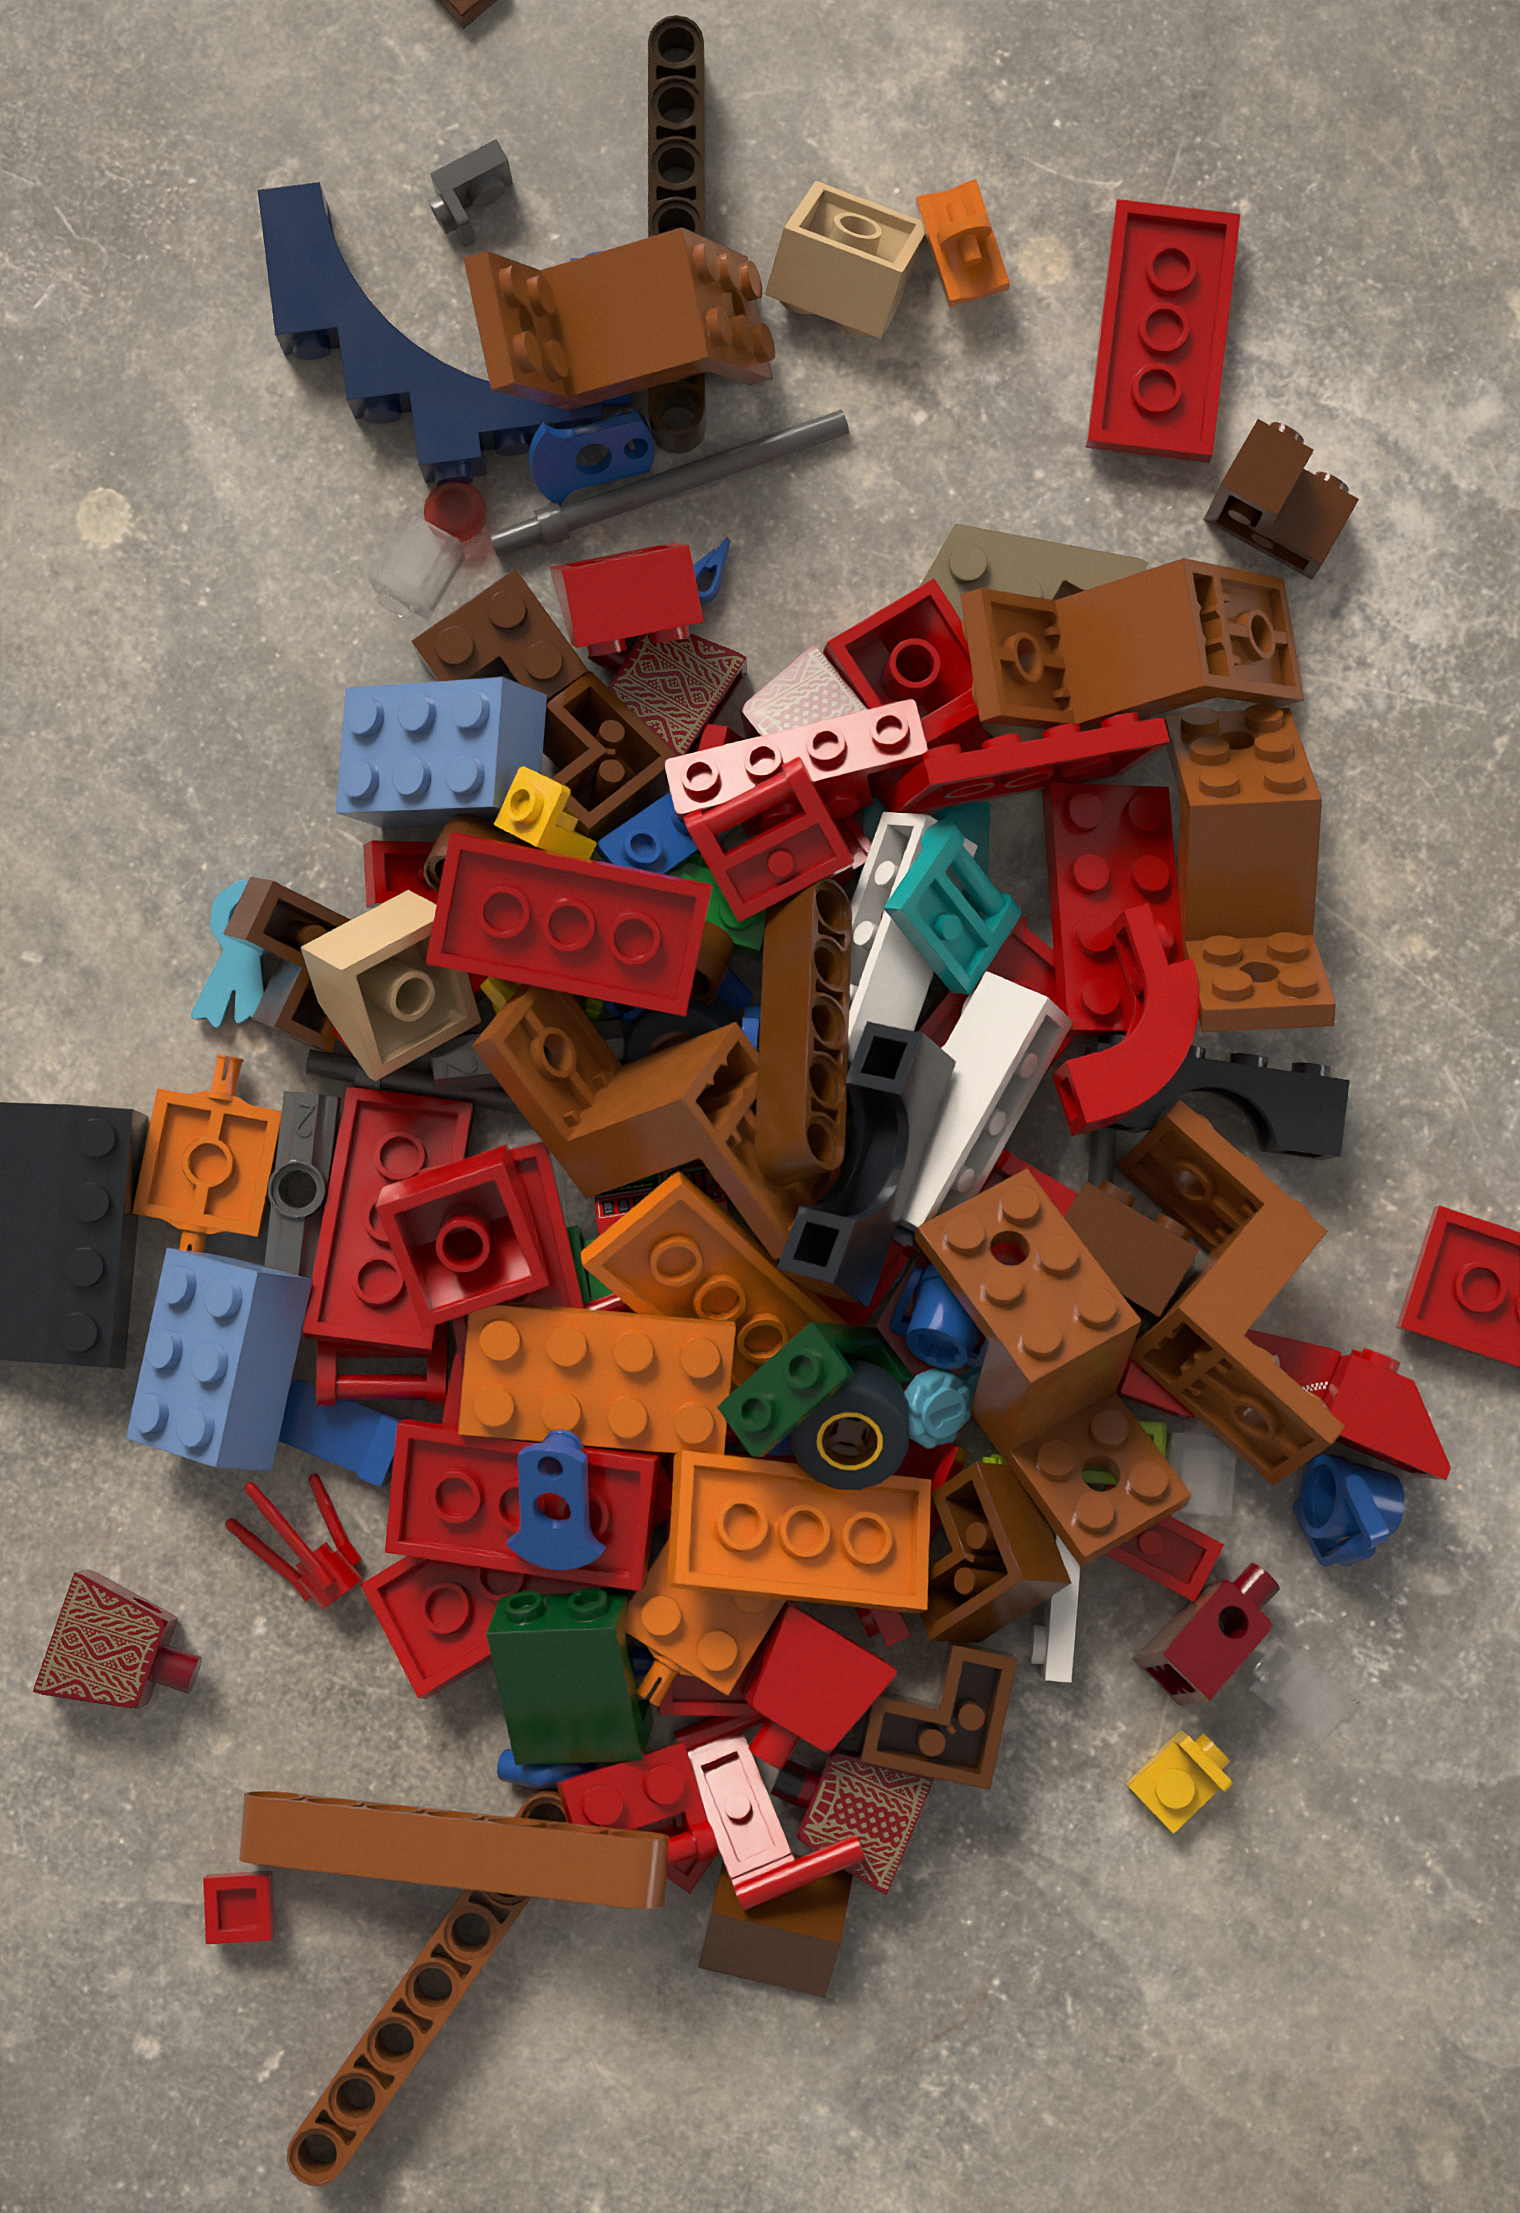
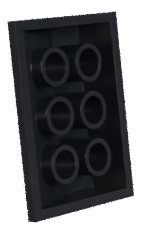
[0,1102,148,1369]

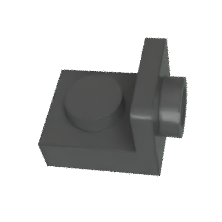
[428,139,513,247]

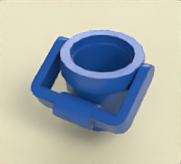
[890,1263,989,1369]
[1293,1455,1405,1567]

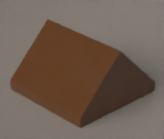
[698,1852,853,1998]

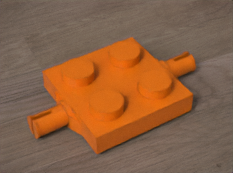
[132,1054,282,1253]
[623,1537,786,1706]

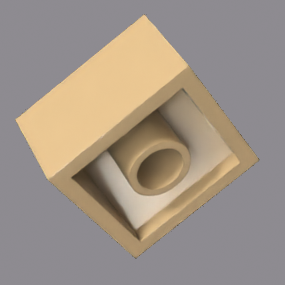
[764,181,926,339]
[301,890,481,1081]

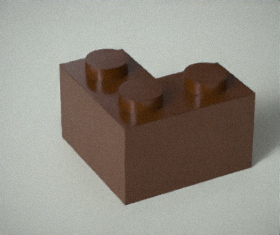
[1203,419,1359,580]
[411,568,589,704]
[543,671,678,851]
[223,877,351,1053]
[1064,1180,1200,1324]
[919,1461,1072,1643]
[859,1642,1018,1790]

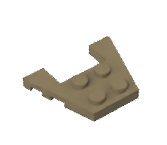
[919,523,1149,742]

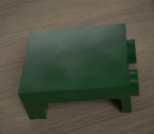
[717,1321,914,1457]
[486,1588,654,1765]

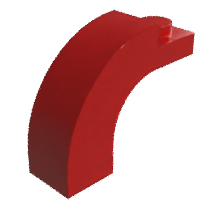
[1052,904,1199,1137]

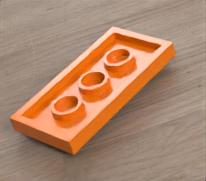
[580,1169,849,1394]
[458,1302,736,1455]
[667,1450,931,1614]

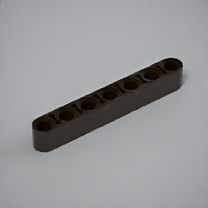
[648,15,706,454]

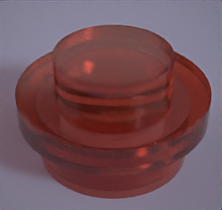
[424,482,487,544]

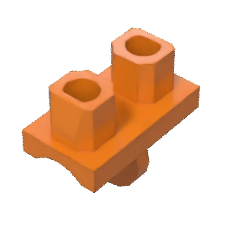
[916,179,1010,308]

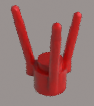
[225,1473,363,1611]

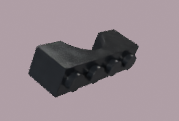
[777,1021,956,1307]
[1084,1034,1350,1160]

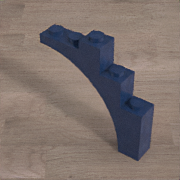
[257,182,605,488]

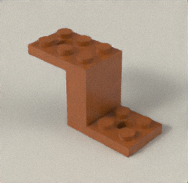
[464,228,775,411]
[960,558,1304,732]
[1164,704,1336,1033]
[472,984,842,1260]
[1116,1100,1345,1486]
[915,1169,1192,1567]

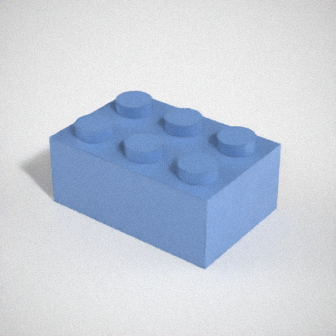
[336,677,547,828]
[126,1248,313,1471]

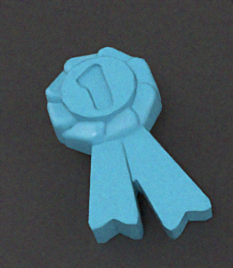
[191,880,265,1029]
[904,1365,983,1449]

